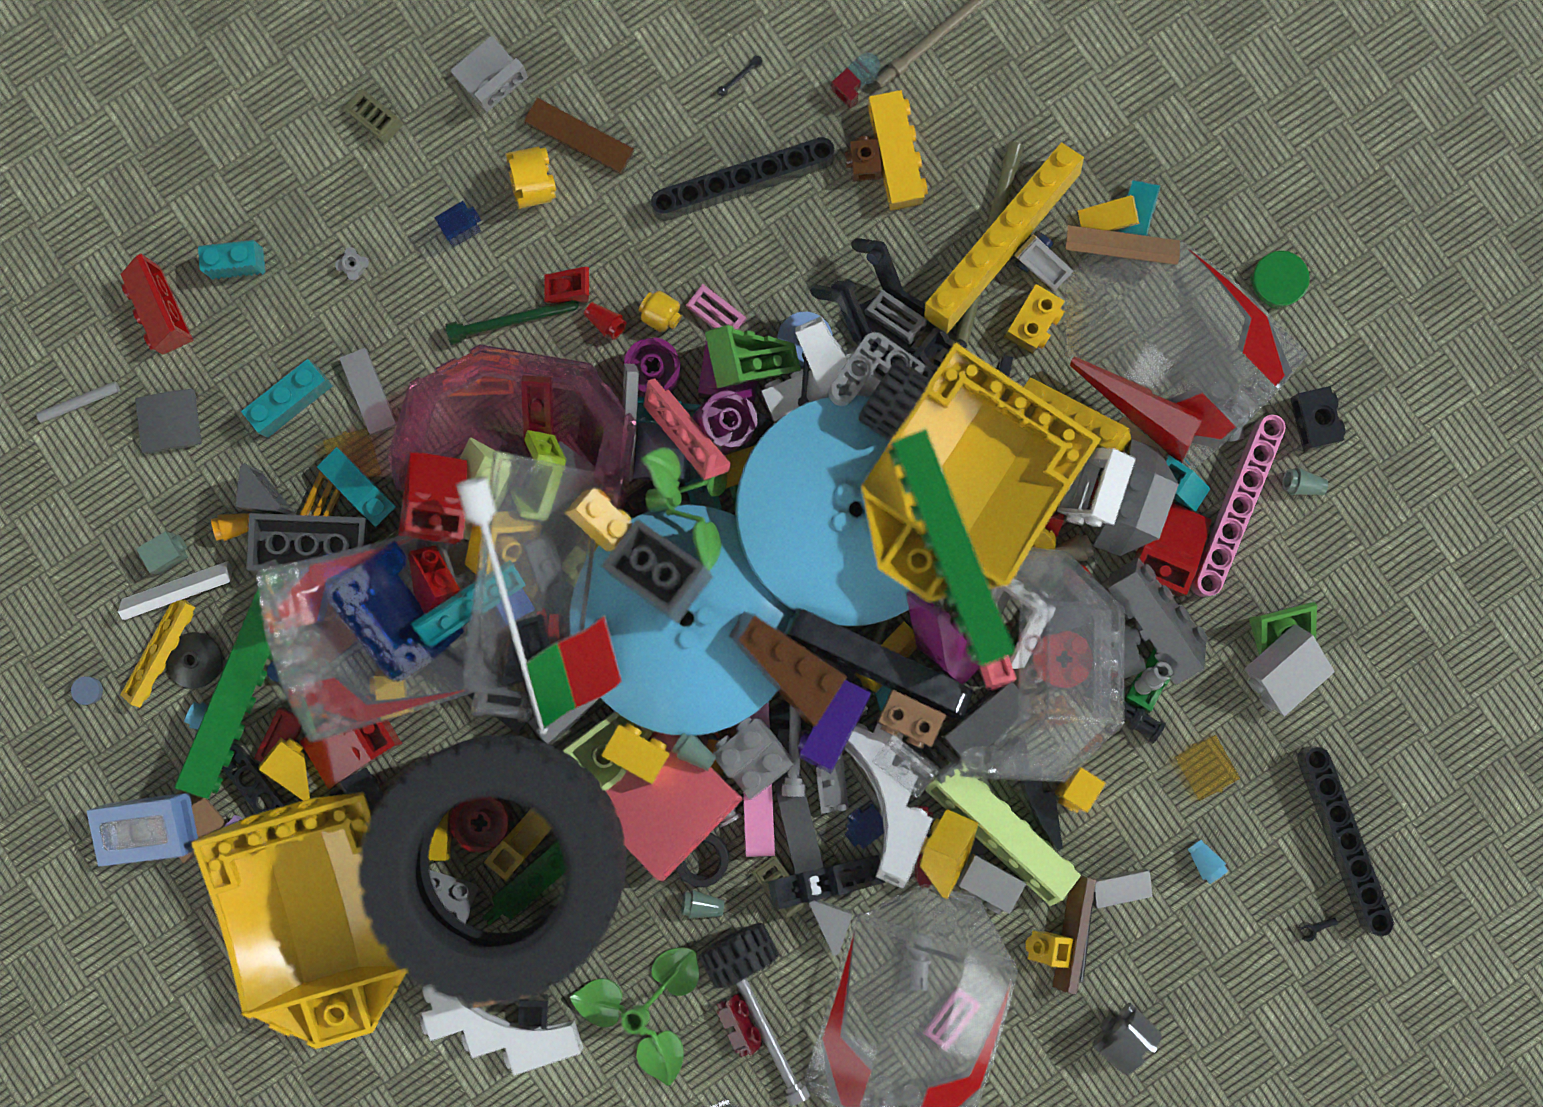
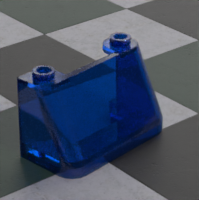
[327,540,465,682]

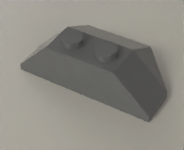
[1093,439,1179,556]

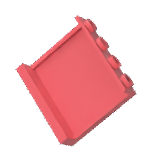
[606,731,743,881]

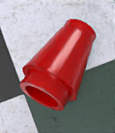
[584,302,626,340]

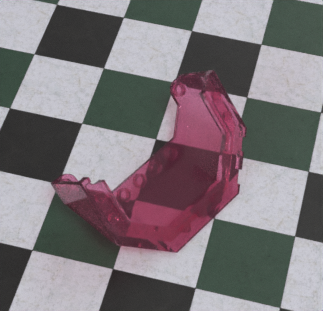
[388,344,636,511]

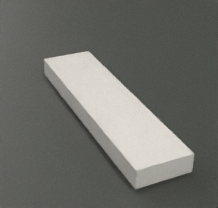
[118,561,233,620]

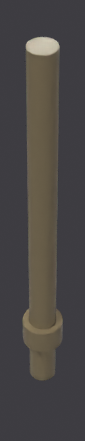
[874,0,987,89]

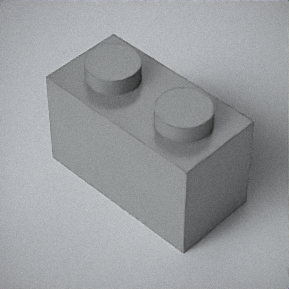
[956,854,1026,915]

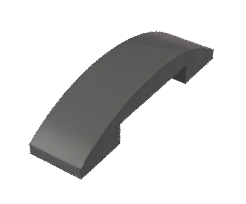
[774,771,823,874]

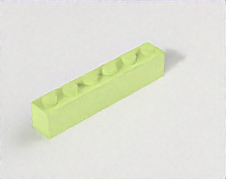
[924,761,1081,906]

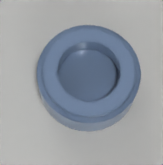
[71,677,103,705]

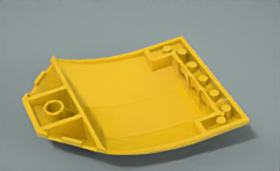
[861,343,1101,602]
[191,792,408,1049]

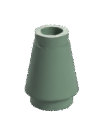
[1282,467,1328,495]
[672,733,716,771]
[681,890,724,919]

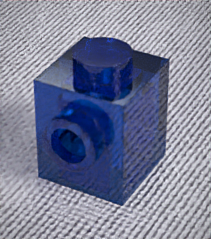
[434,201,482,248]
[844,804,884,849]

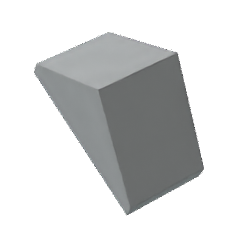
[809,900,853,956]

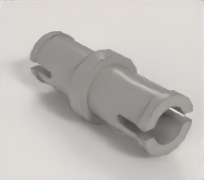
[1135,662,1172,695]

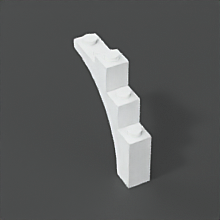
[795,316,884,397]
[844,723,933,888]
[420,986,583,1075]

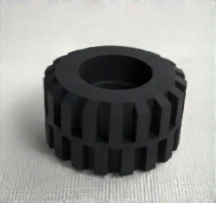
[858,360,929,440]
[699,923,779,988]

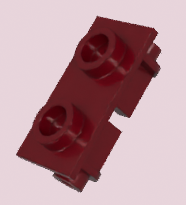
[716,993,763,1057]

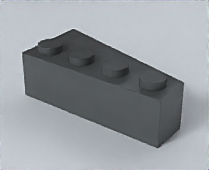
[1108,557,1207,685]

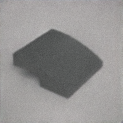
[135,389,202,454]

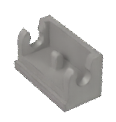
[815,754,849,814]

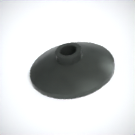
[166,632,223,688]

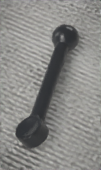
[717,55,763,97]
[798,351,809,407]

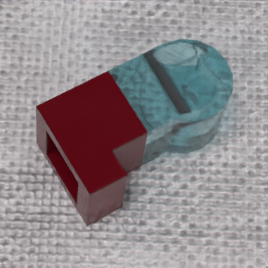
[831,53,880,109]

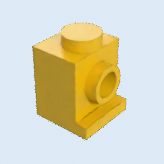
[1025,930,1073,968]

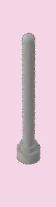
[782,705,805,797]
[736,978,810,1107]

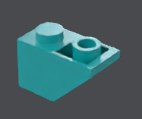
[1164,455,1211,512]

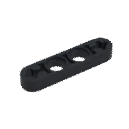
[222,743,287,814]

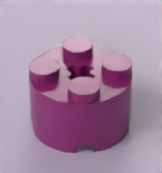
[624,338,682,397]
[693,391,757,454]

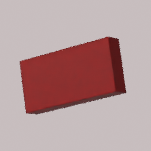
[254,707,306,762]

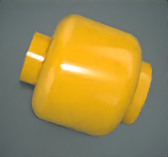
[639,291,682,332]

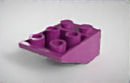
[906,591,980,684]

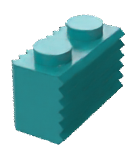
[198,240,265,280]

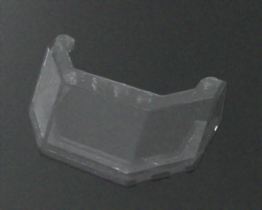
[960,547,1125,782]

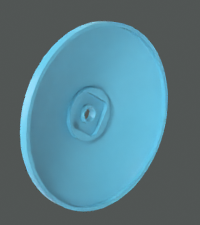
[736,395,920,626]
[571,505,793,735]

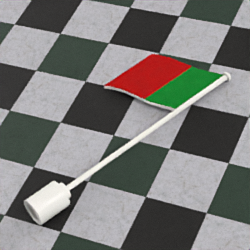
[457,477,622,735]

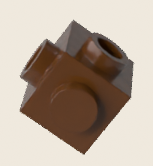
[845,136,882,182]

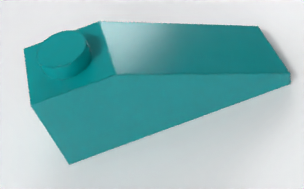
[317,447,398,527]

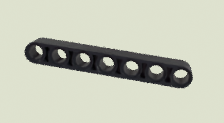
[651,137,835,221]
[784,608,973,719]
[1297,746,1394,937]

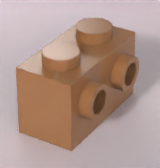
[877,690,946,748]

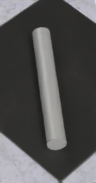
[36,381,120,423]

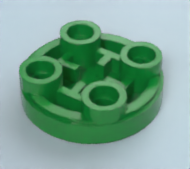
[1250,251,1310,308]

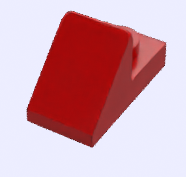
[544,266,589,304]

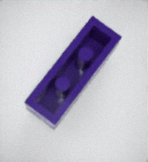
[798,680,871,774]

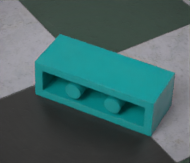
[241,359,333,438]

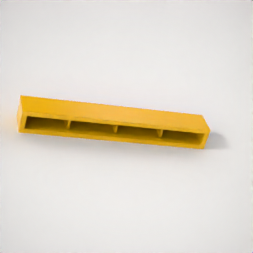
[925,142,1084,334]

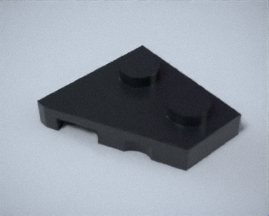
[502,614,551,687]

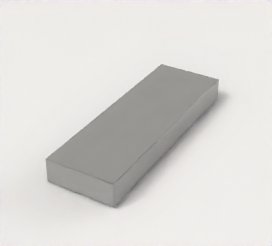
[339,348,398,436]

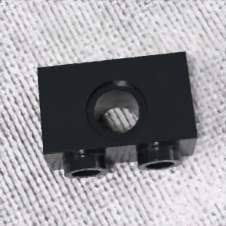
[1290,386,1346,452]

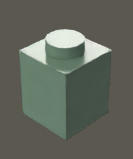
[136,531,189,575]

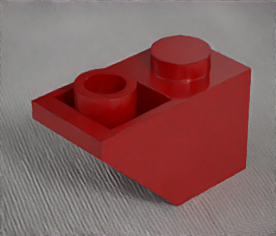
[408,545,460,615]

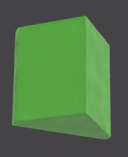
[1249,602,1317,655]

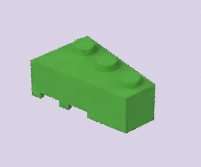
[705,325,801,388]

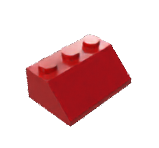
[120,254,194,355]

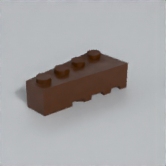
[729,612,847,726]

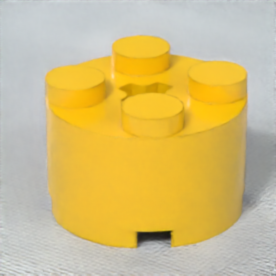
[506,146,556,209]

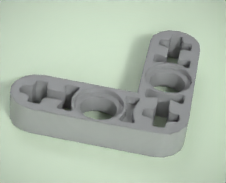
[829,332,934,406]

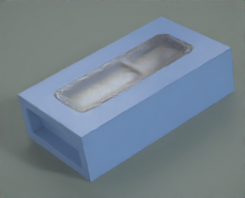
[87,792,198,867]

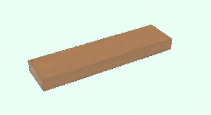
[1065,225,1180,265]

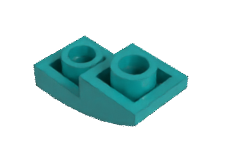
[1118,180,1161,236]

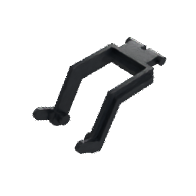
[810,238,967,374]

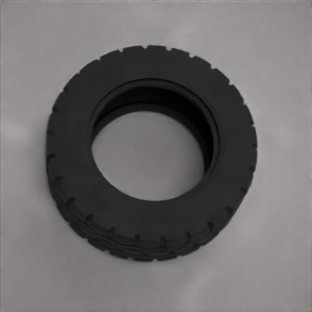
[358,735,627,1004]

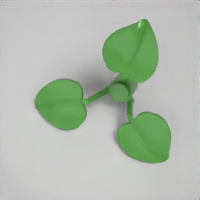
[642,449,727,571]
[570,947,700,1086]

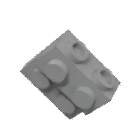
[713,718,796,800]

